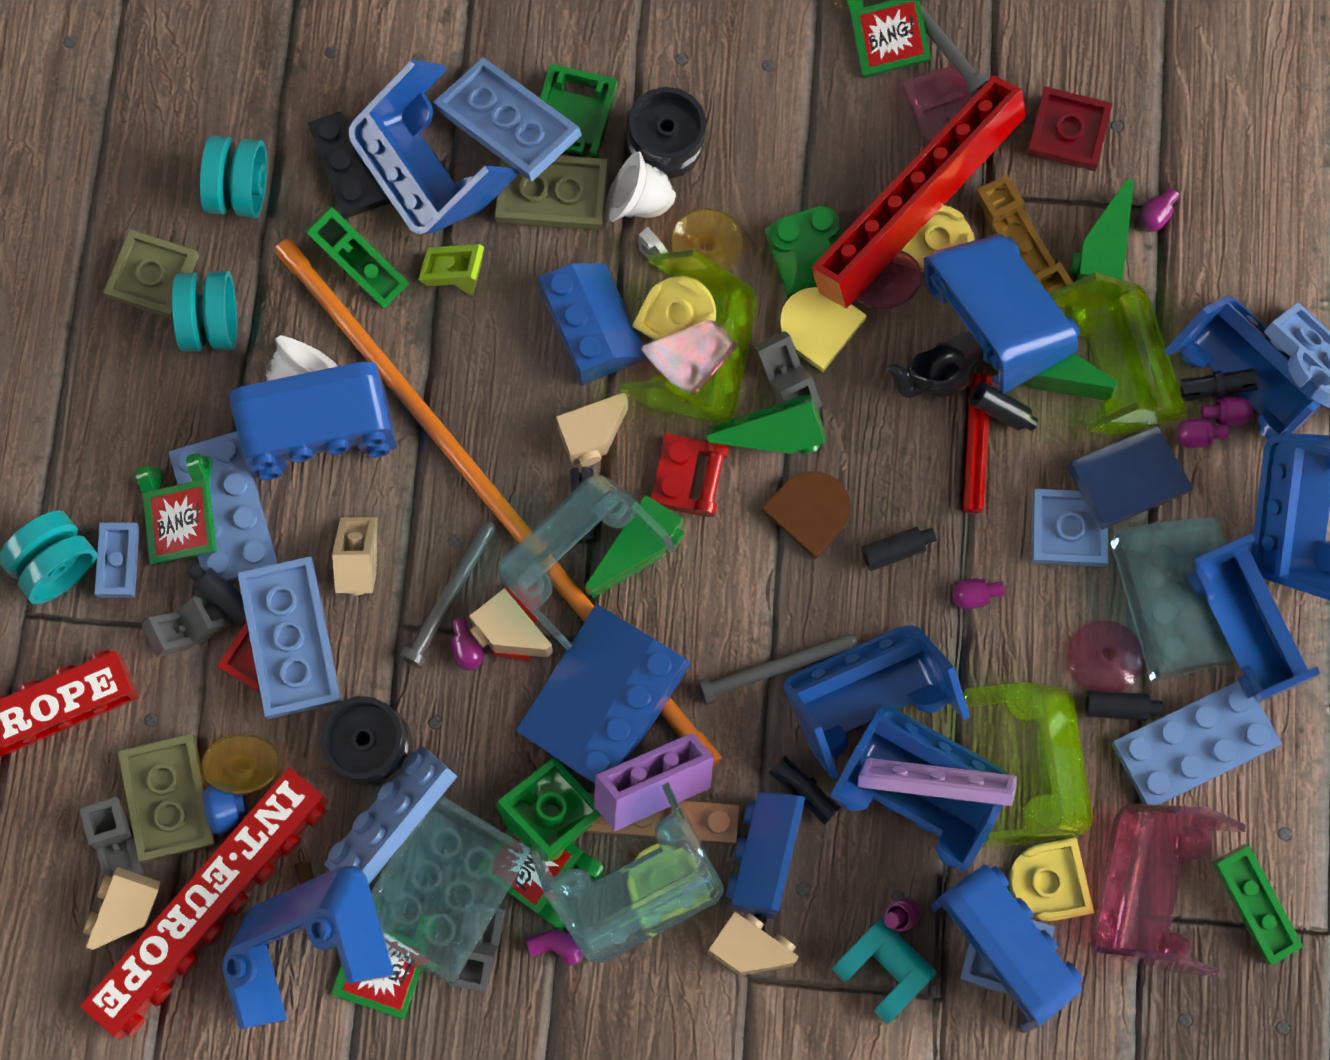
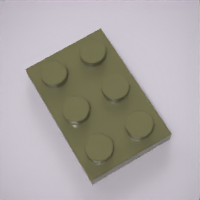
[495,156,608,230]
[118,734,216,864]

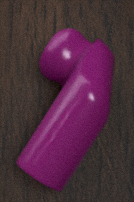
[526,929,583,965]

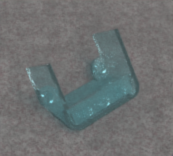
[498,475,676,651]
[531,782,724,963]

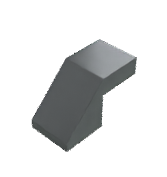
[753,331,822,409]
[141,595,235,657]
[79,797,146,878]
[448,897,507,993]

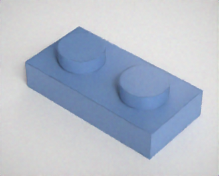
[95,523,139,598]

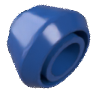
[203,785,248,836]

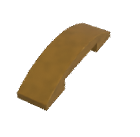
[976,175,1078,304]

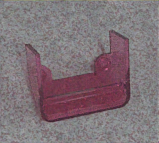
[1091,804,1246,977]

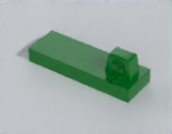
[1212,844,1304,966]

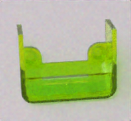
[620,249,757,422]
[1049,272,1185,436]
[963,682,1093,849]

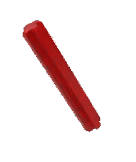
[963,373,991,513]

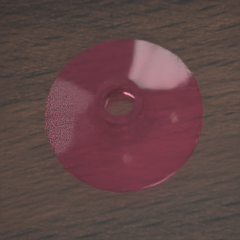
[856,251,921,309]
[1068,620,1143,692]

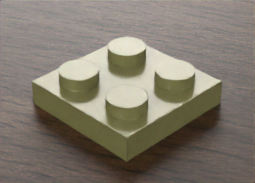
[103,230,199,319]

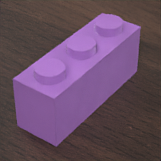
[594,733,714,832]

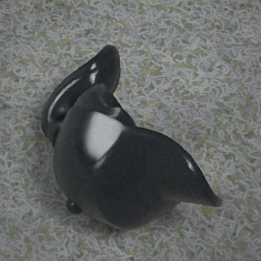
[886,332,983,398]

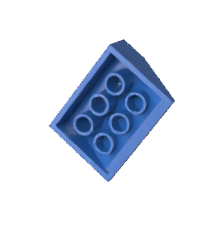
[516,604,691,783]

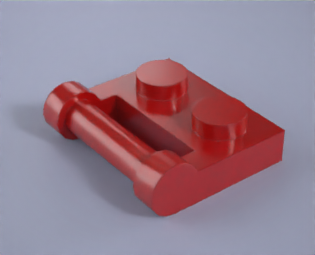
[651,433,730,517]

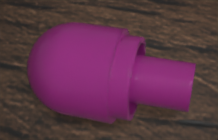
[1137,187,1179,232]
[1200,397,1253,426]
[1176,418,1229,448]
[952,578,1005,610]
[450,618,484,671]
[884,898,921,932]

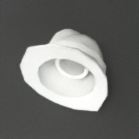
[605,152,676,222]
[266,335,337,381]

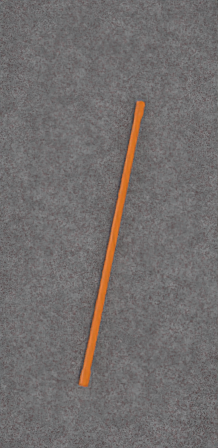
[274,238,723,767]

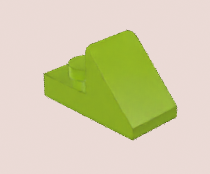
[418,244,484,295]

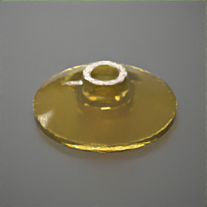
[672,208,743,276]
[202,734,279,794]

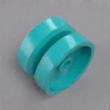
[200,135,267,218]
[172,271,237,353]
[0,511,98,604]

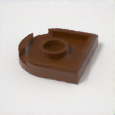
[761,471,850,560]

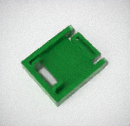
[540,63,618,158]

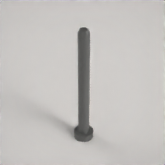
[921,5,989,97]
[399,521,496,668]
[697,634,857,705]

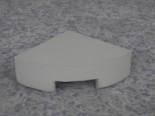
[638,227,672,272]

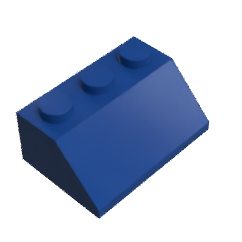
[538,263,648,385]
[725,792,805,920]

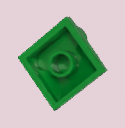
[764,206,842,297]
[496,757,602,862]

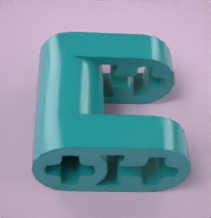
[831,917,937,1025]

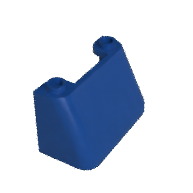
[924,234,1080,394]

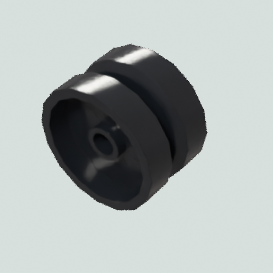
[626,87,707,179]
[320,696,413,786]

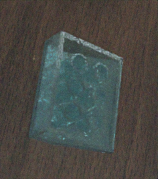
[1111,516,1237,682]
[371,796,532,984]

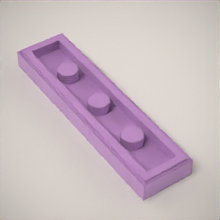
[858,758,1017,806]

